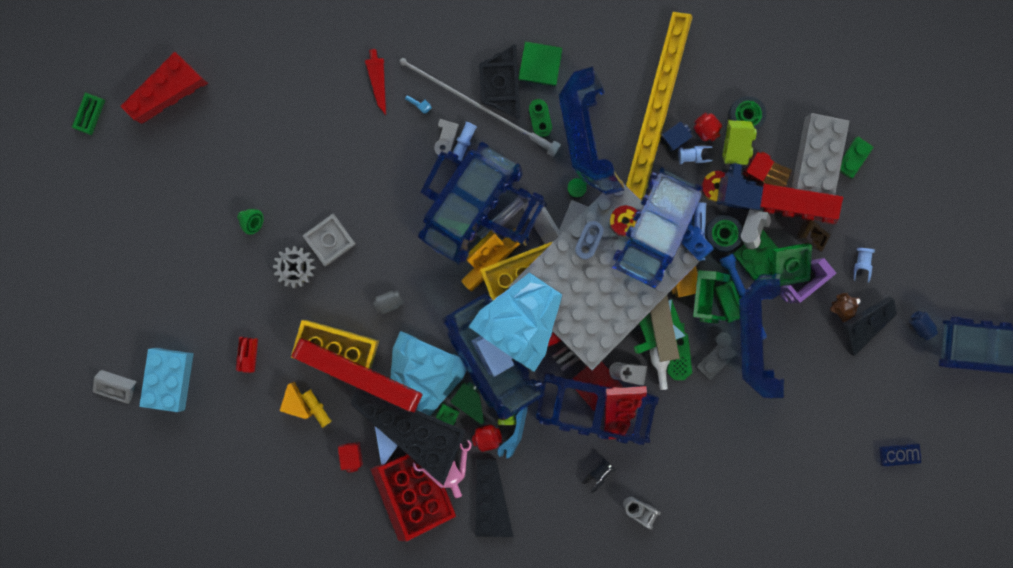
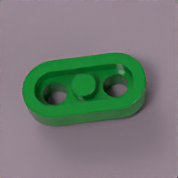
[529,99,552,138]

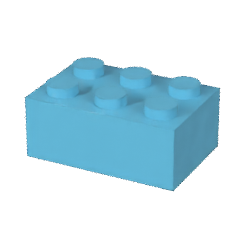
[139,348,194,412]

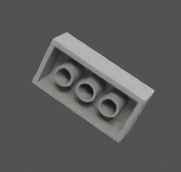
[791,113,849,195]

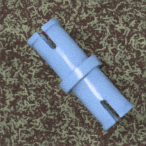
[450,122,477,162]

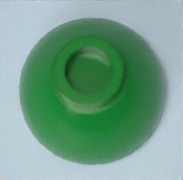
[237,209,264,235]

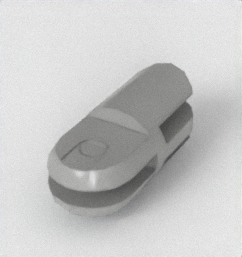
[552,346,580,371]

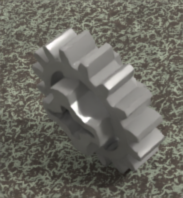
[273,246,316,288]

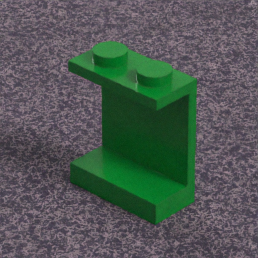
[693,270,730,324]

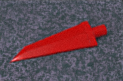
[365,49,386,115]

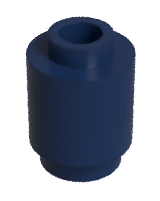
[909,311,938,340]

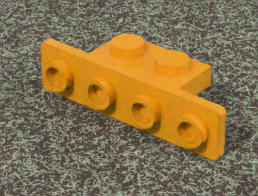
[461,228,525,291]

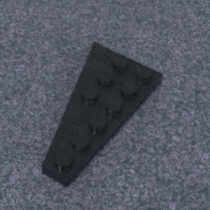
[350,388,465,486]

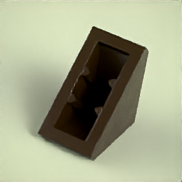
[795,220,831,252]

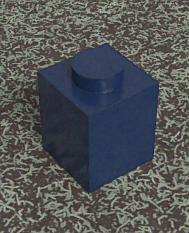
[660,121,692,153]

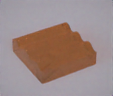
[763,162,792,187]

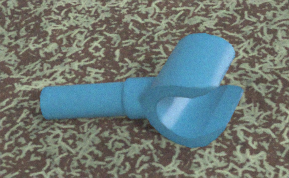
[405,95,432,114]

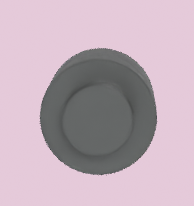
[373,290,404,314]

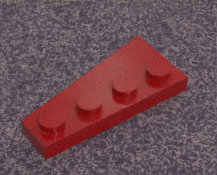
[604,386,647,440]

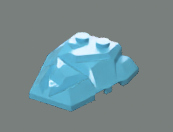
[469,273,562,371]
[390,331,470,416]

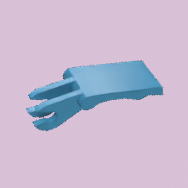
[498,404,528,459]

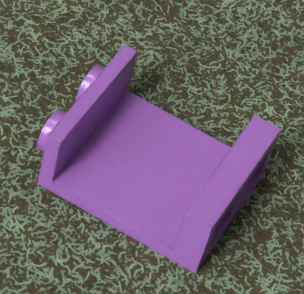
[777,258,836,303]

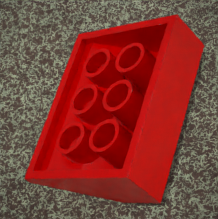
[370,454,456,541]

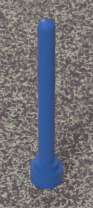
[719,253,767,340]

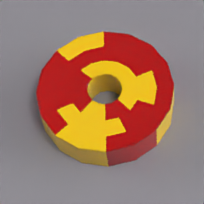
[701,171,725,202]
[609,205,641,237]

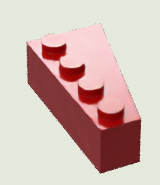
[120,52,208,124]
[760,184,843,224]

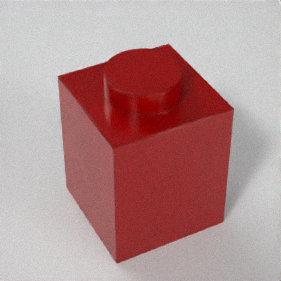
[742,152,775,184]
[338,442,363,472]

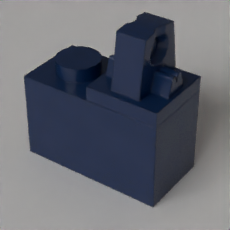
[716,163,763,211]

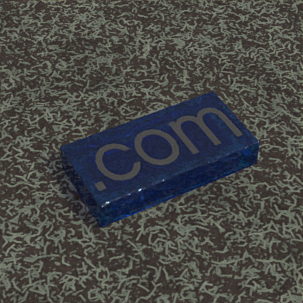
[879,443,922,467]

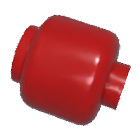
[693,112,722,142]
[472,425,502,452]

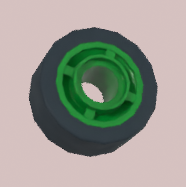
[728,96,767,130]
[705,215,743,252]

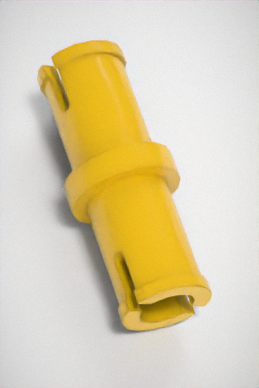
[301,389,332,428]

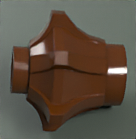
[830,293,860,323]

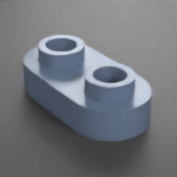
[575,221,603,260]

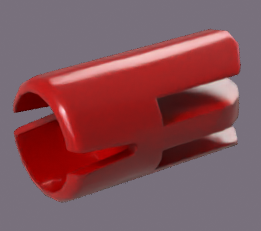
[236,337,258,373]

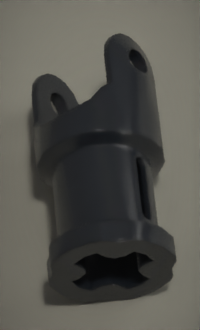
[582,458,616,493]

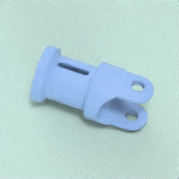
[678,145,713,164]
[853,248,875,283]

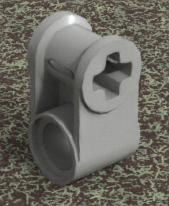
[609,362,647,385]
[622,497,661,530]

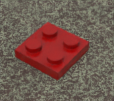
[569,361,623,411]

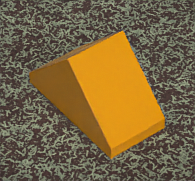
[280,382,312,419]

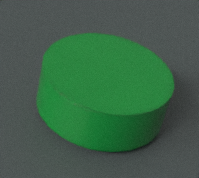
[567,178,587,198]

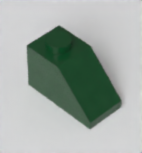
[450,382,484,425]

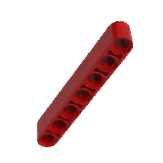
[291,338,423,413]

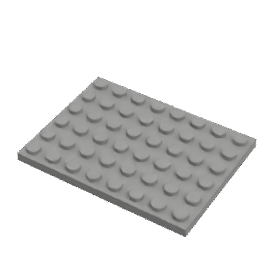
[508,178,700,370]

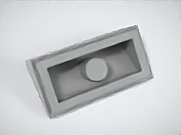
[93,370,136,404]

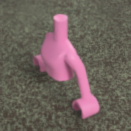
[413,440,472,499]

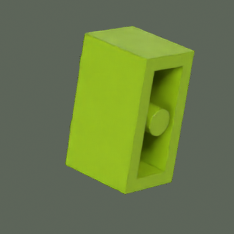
[722,120,757,165]

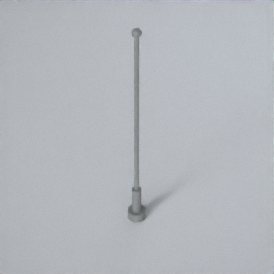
[399,58,561,157]

